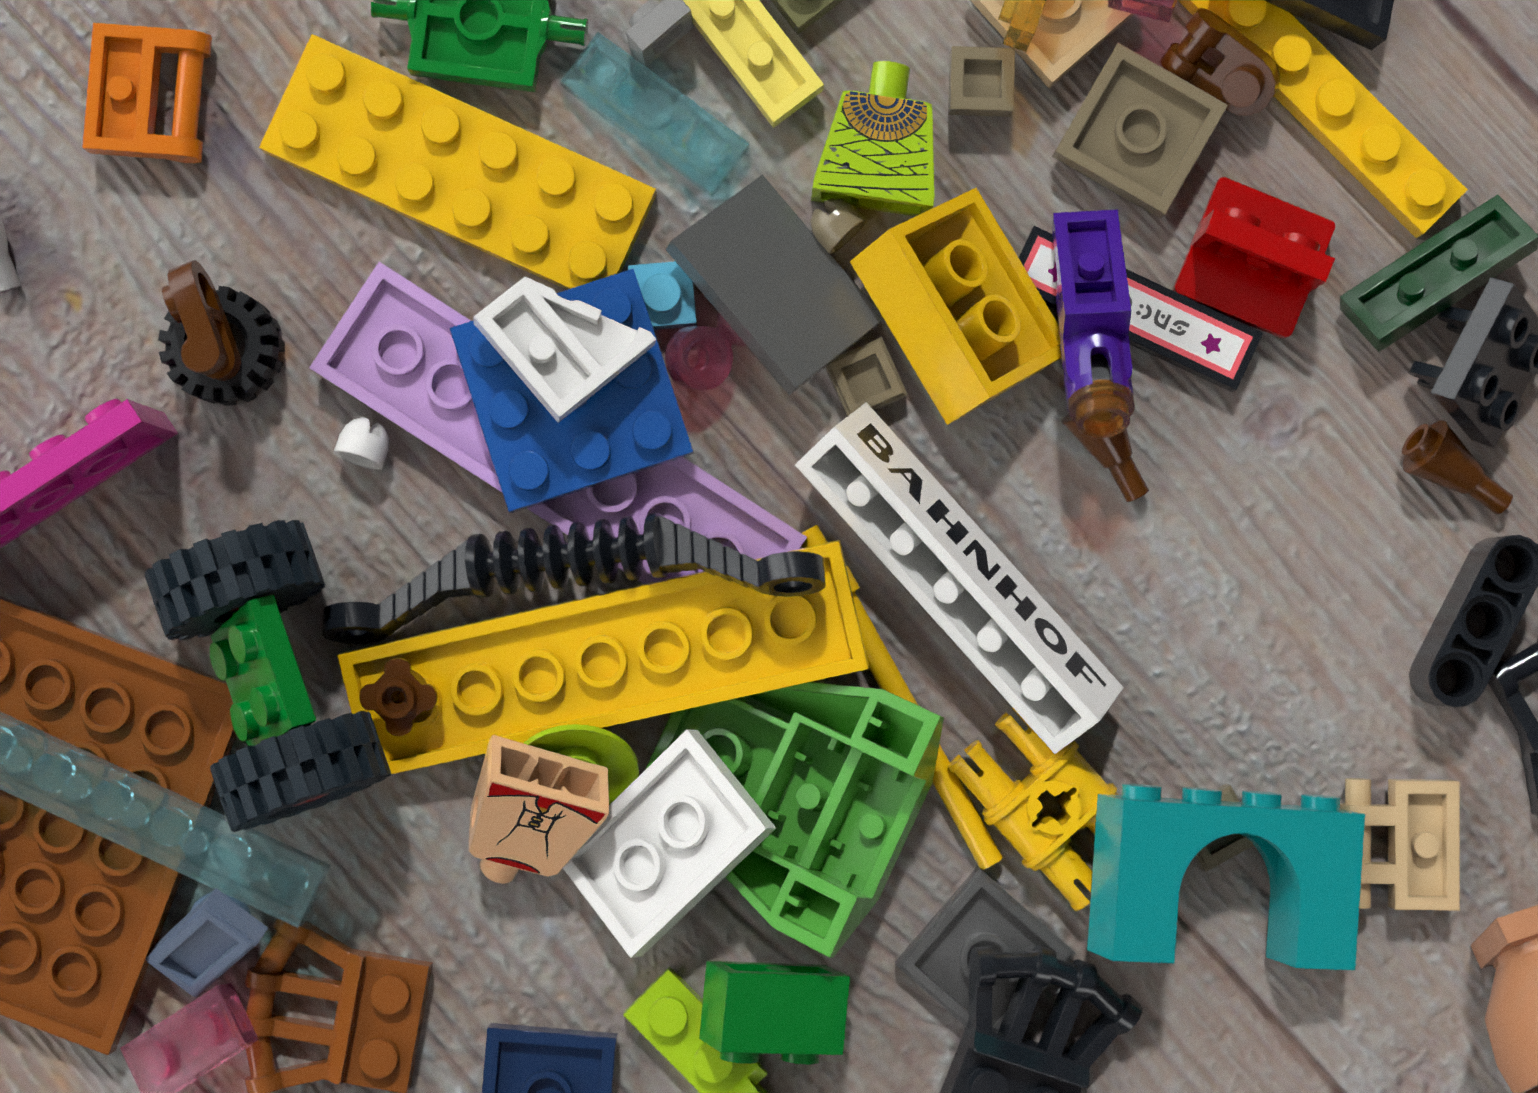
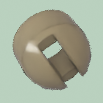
[810,198,867,254]

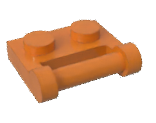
[82,23,212,164]

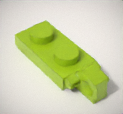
[623,966,768,1093]

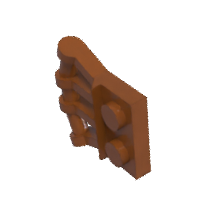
[236,910,433,1093]

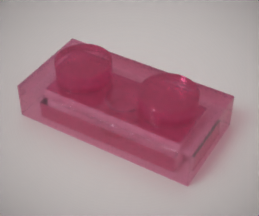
[120,983,259,1093]

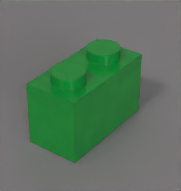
[699,961,850,1065]

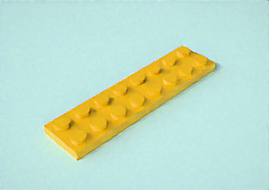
[337,540,869,774]

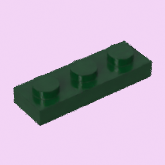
[1340,194,1538,352]

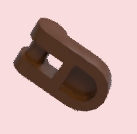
[1160,8,1280,116]
[162,260,241,381]

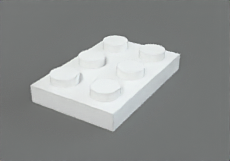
[563,729,776,958]

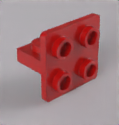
[1173,177,1335,339]

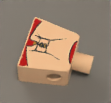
[468,735,609,884]

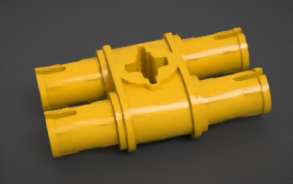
[947,707,1119,911]

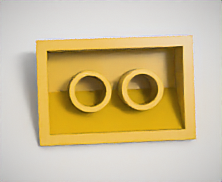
[850,187,1061,425]

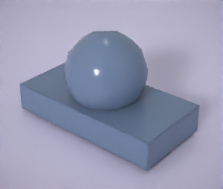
[146,888,268,997]

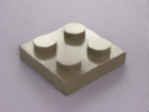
[1052,42,1228,219]

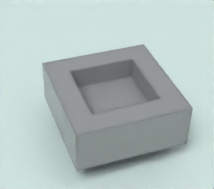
[626,0,693,68]

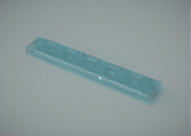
[0,711,331,928]

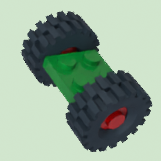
[145,520,392,832]

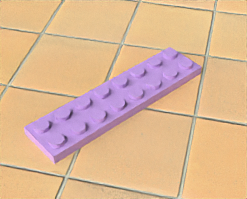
[309,262,807,584]

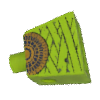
[811,61,935,216]

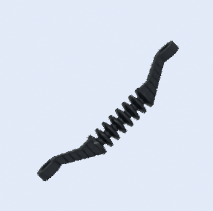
[322,512,826,644]

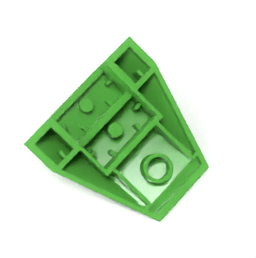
[645,682,944,958]

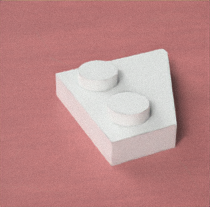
[474,277,656,423]

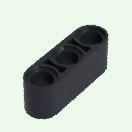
[1409,535,1538,707]

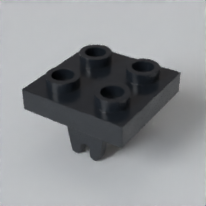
[1408,277,1538,448]

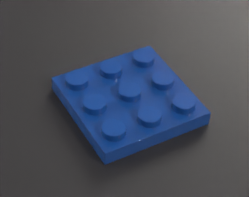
[449,269,694,513]

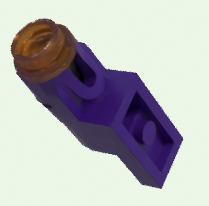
[1052,209,1135,438]

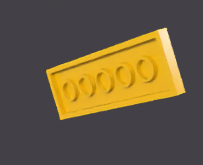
[259,34,657,290]

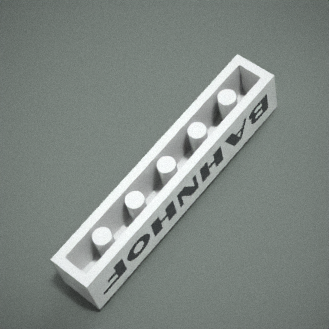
[795,402,1124,754]

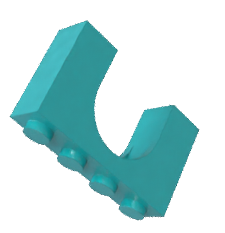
[1087,784,1365,970]

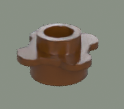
[359,658,438,736]

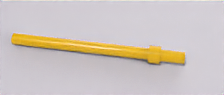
[801,524,1003,870]

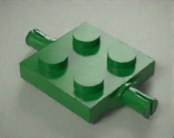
[371,0,588,92]

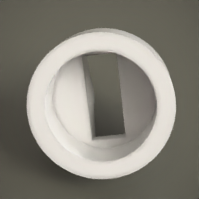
[333,417,389,470]

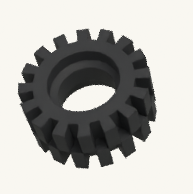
[158,286,285,406]

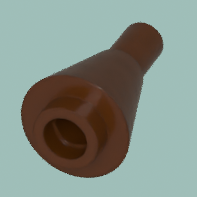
[1061,404,1149,502]
[1402,420,1513,515]

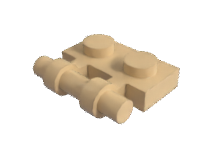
[1340,778,1460,911]

